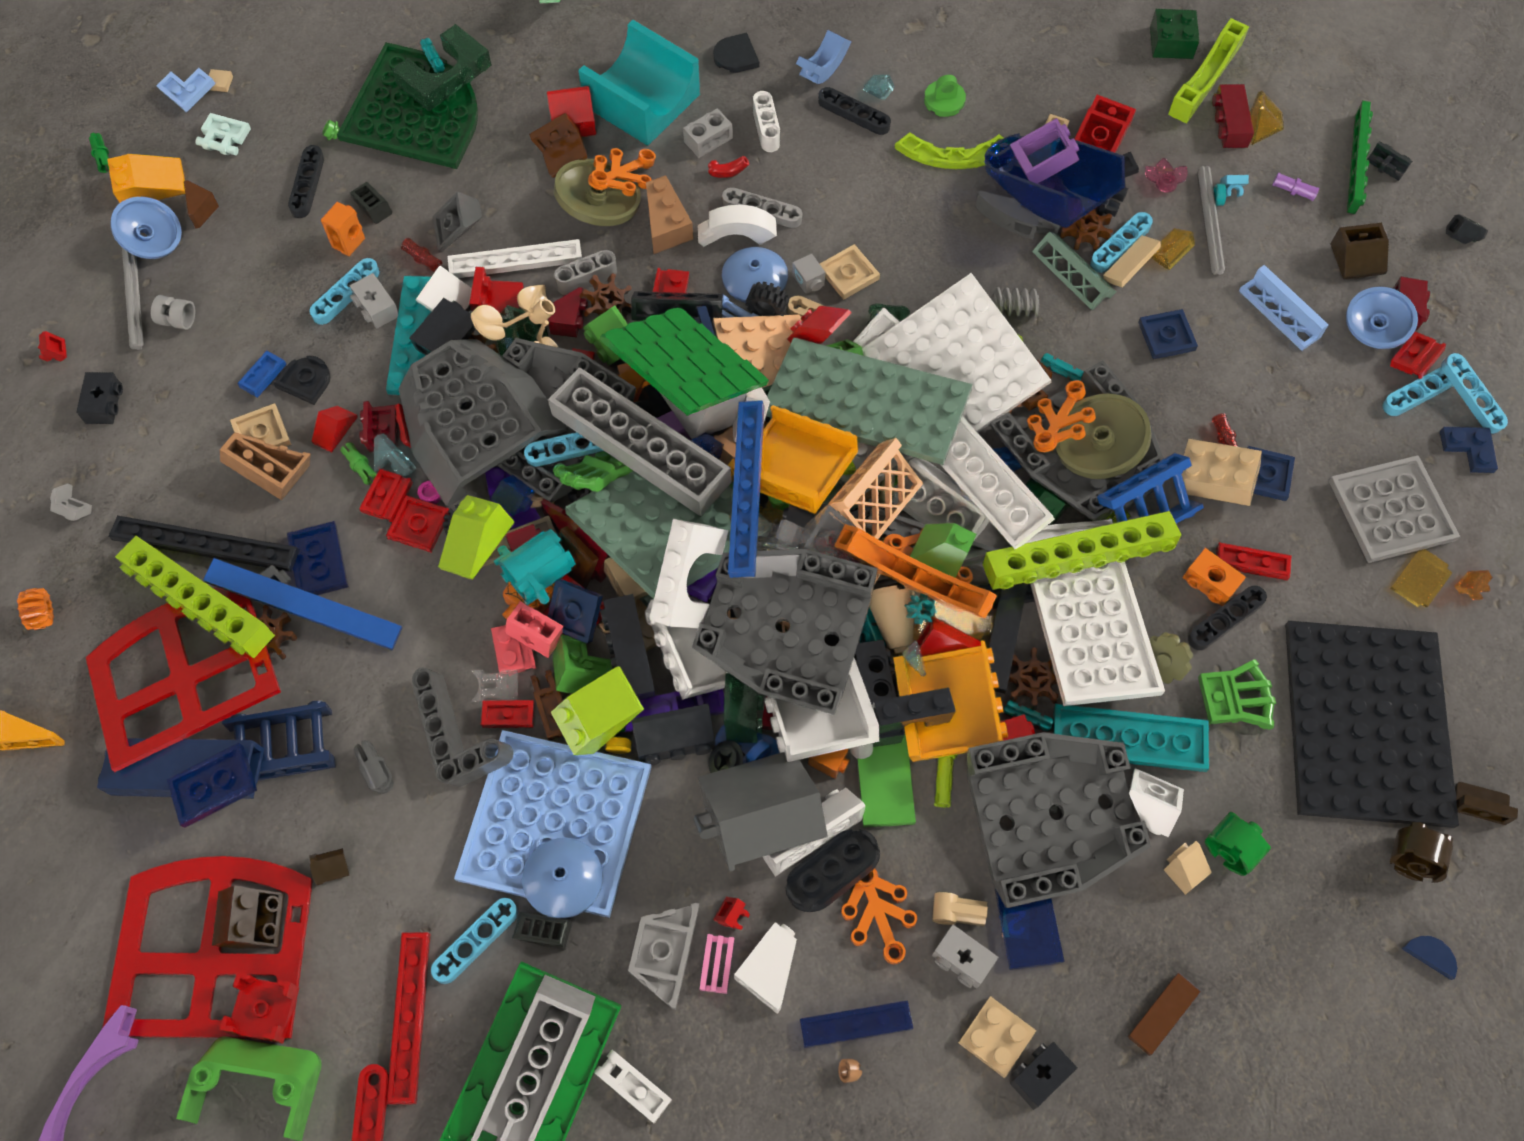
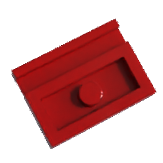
[653,268,689,293]
[1390,332,1446,379]
[359,469,413,522]

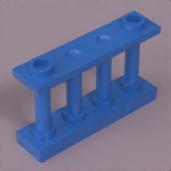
[1097,453,1204,542]

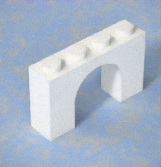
[649,519,728,628]

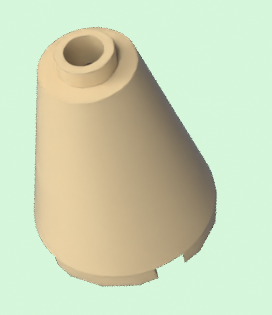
[869,585,915,655]

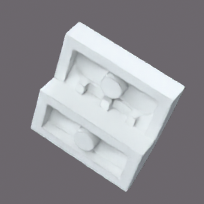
[416,266,472,311]

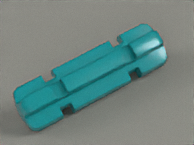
[420,38,445,73]
[1040,353,1084,381]
[1004,700,1053,732]

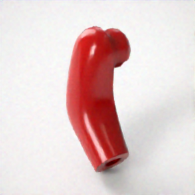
[708,156,750,178]

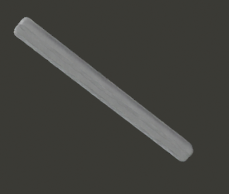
[1198,166,1225,275]
[122,248,144,350]

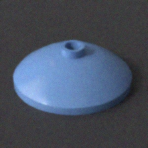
[110,197,182,259]
[722,247,788,303]
[1346,287,1418,349]
[522,838,603,919]

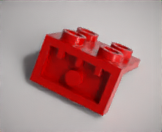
[469,267,524,321]

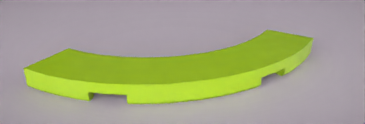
[895,132,1013,169]

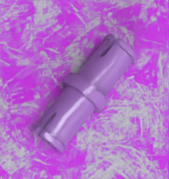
[1272,172,1319,201]

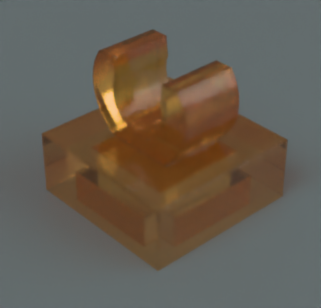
[1455,570,1493,600]

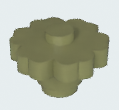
[1149,632,1193,684]

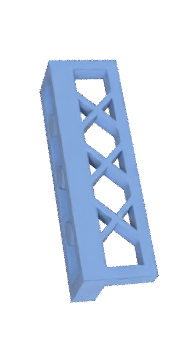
[1239,265,1328,351]

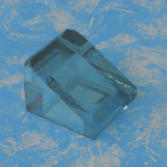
[863,75,895,100]
[903,641,926,677]

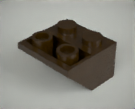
[1330,222,1389,279]
[212,886,284,949]

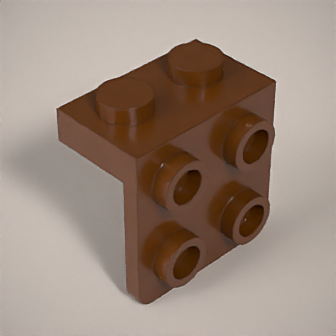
[529,113,587,178]

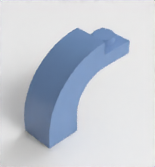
[796,30,851,84]

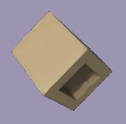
[1164,841,1212,895]

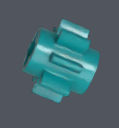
[904,593,938,624]

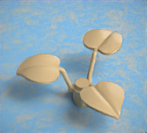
[471,285,559,348]

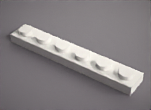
[447,239,582,278]

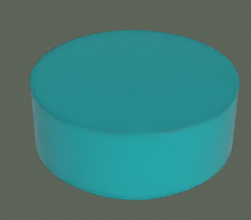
[1213,184,1226,206]

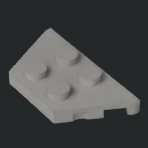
[628,903,700,1010]

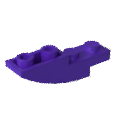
[625,689,727,732]

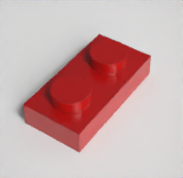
[481,700,535,728]

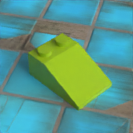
[438,495,514,580]
[551,667,644,755]

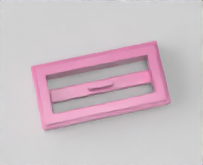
[700,934,734,994]

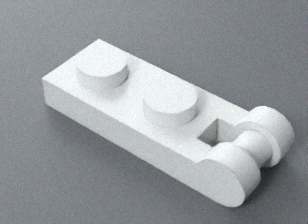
[594,1050,672,1123]

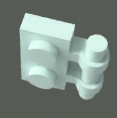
[196,113,251,155]

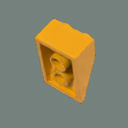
[107,154,185,203]

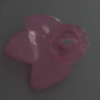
[1145,158,1188,193]

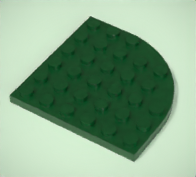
[337,42,478,169]

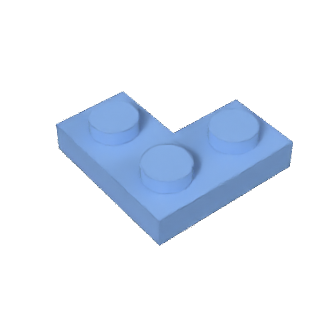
[156,68,216,112]

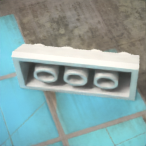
[892,458,989,540]
[763,788,865,877]

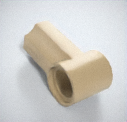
[932,892,988,926]

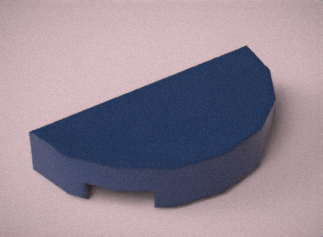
[1402,936,1458,980]

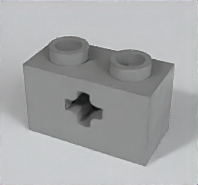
[349,273,398,329]
[932,925,999,989]

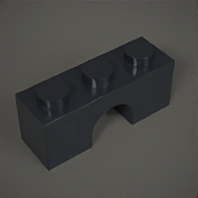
[872,687,956,736]

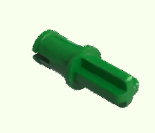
[89,132,109,173]

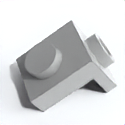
[50,483,92,521]

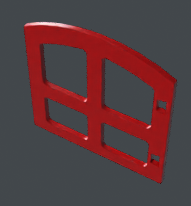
[86,587,281,772]
[102,856,313,1039]

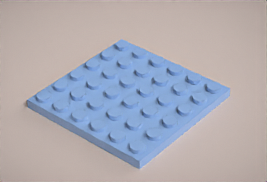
[454,730,651,918]

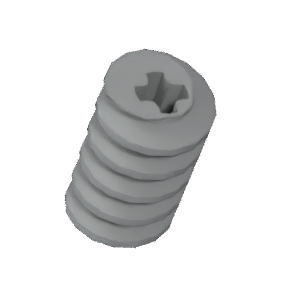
[991,287,1039,317]

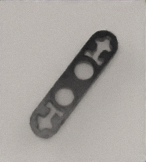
[818,87,891,135]
[288,145,324,218]
[1188,585,1267,650]

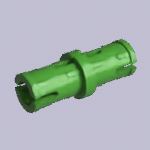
[340,442,377,485]

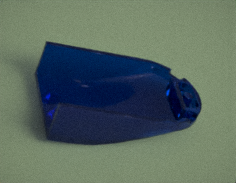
[985,131,1125,228]

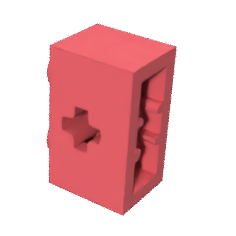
[506,601,563,658]

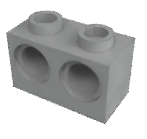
[683,108,733,158]

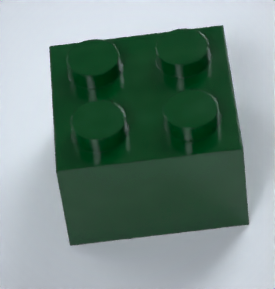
[1150,9,1200,59]

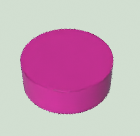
[417,480,442,504]

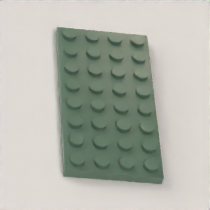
[766,338,972,465]

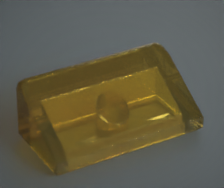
[1151,228,1195,270]

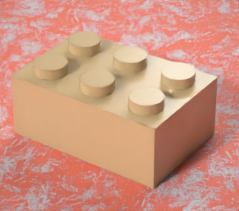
[1182,439,1262,506]

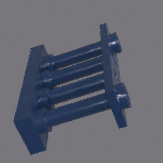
[222,701,336,781]

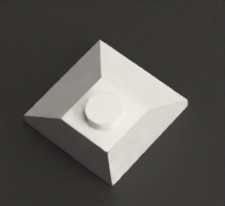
[1129,768,1184,837]

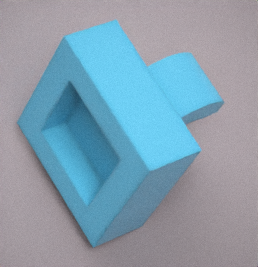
[1220,175,1249,197]

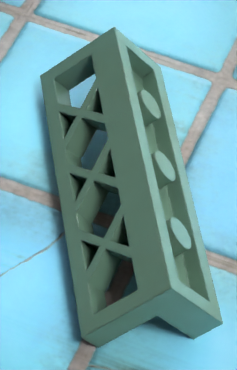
[1032,231,1117,310]

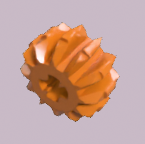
[17,588,54,630]

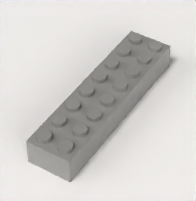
[548,367,732,516]

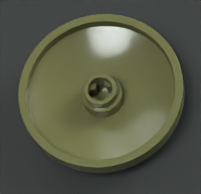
[554,159,641,226]
[1056,394,1152,479]

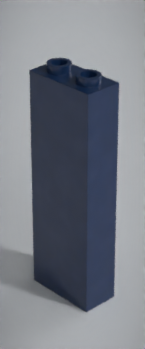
[97,738,265,799]

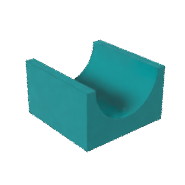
[578,20,700,146]

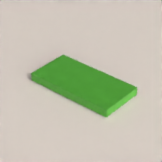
[857,735,916,828]

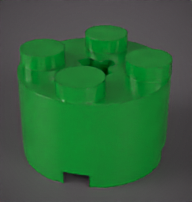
[1205,812,1271,876]

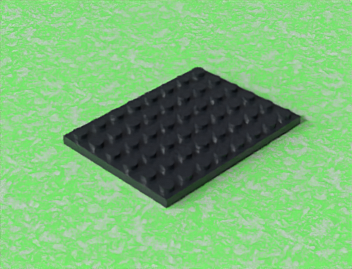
[1285,621,1459,828]

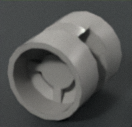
[151,295,195,330]

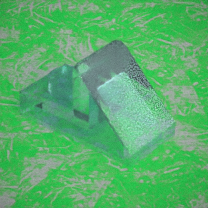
[374,434,417,476]

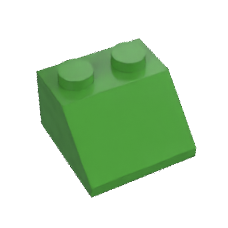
[582,306,628,366]

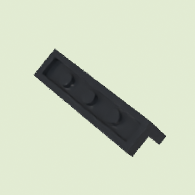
[631,291,724,323]

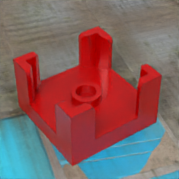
[219,973,300,1044]

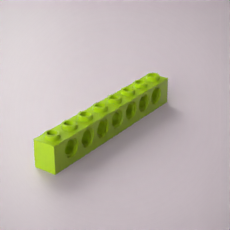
[982,511,1181,590]
[115,536,275,658]

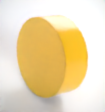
[605,737,632,754]

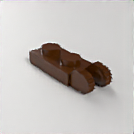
[530,669,563,741]

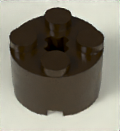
[1390,822,1453,883]

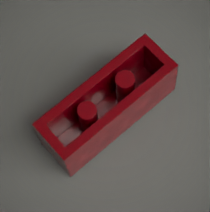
[1212,84,1254,148]

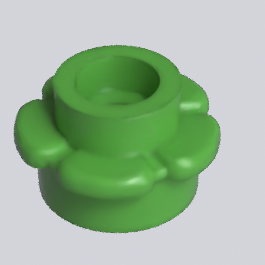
[322,120,340,141]

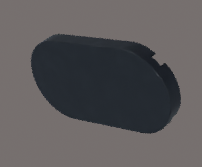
[785,829,880,912]

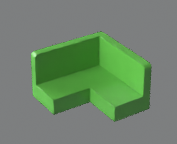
[552,635,613,693]

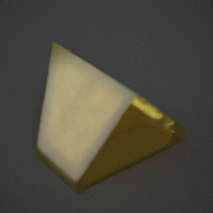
[1250,90,1284,145]

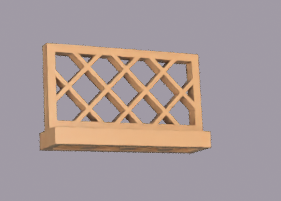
[828,438,923,539]

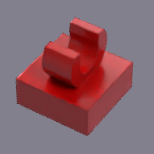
[38,331,67,362]
[713,896,750,930]

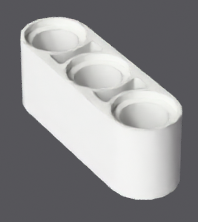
[753,91,780,152]

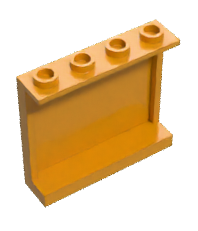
[727,405,858,514]
[893,641,1008,762]

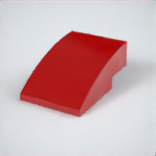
[1074,94,1136,159]

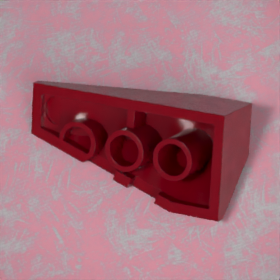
[541,499,610,583]

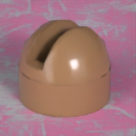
[838,1059,862,1083]

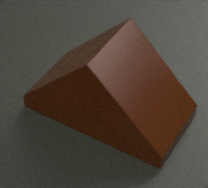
[183,180,219,229]

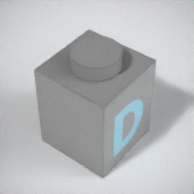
[792,254,826,294]

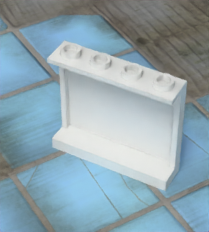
[645,595,743,700]
[765,659,879,762]

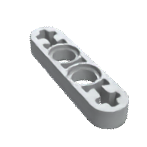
[722,188,802,228]

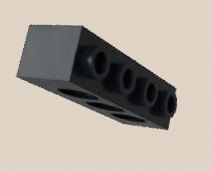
[854,640,905,747]

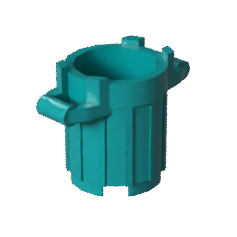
[494,529,576,606]

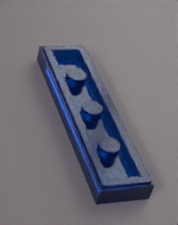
[800,1000,914,1048]

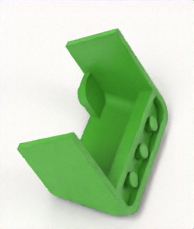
[176,1037,322,1141]

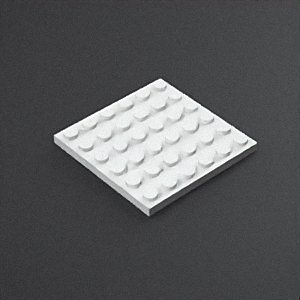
[862,273,1051,433]

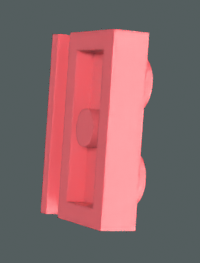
[491,625,537,677]

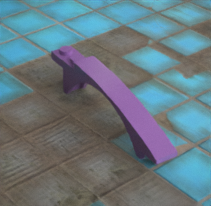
[39,1005,139,1141]

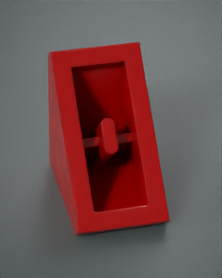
[311,406,358,453]

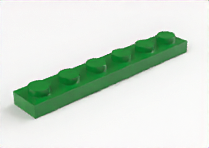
[1347,100,1373,214]

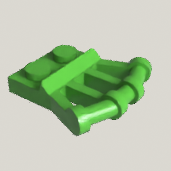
[553,451,633,492]
[1198,659,1276,730]

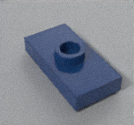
[237,350,287,398]

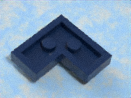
[1440,427,1498,473]

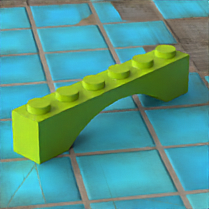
[1168,18,1249,124]

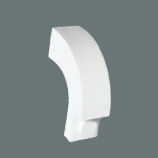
[698,205,777,247]

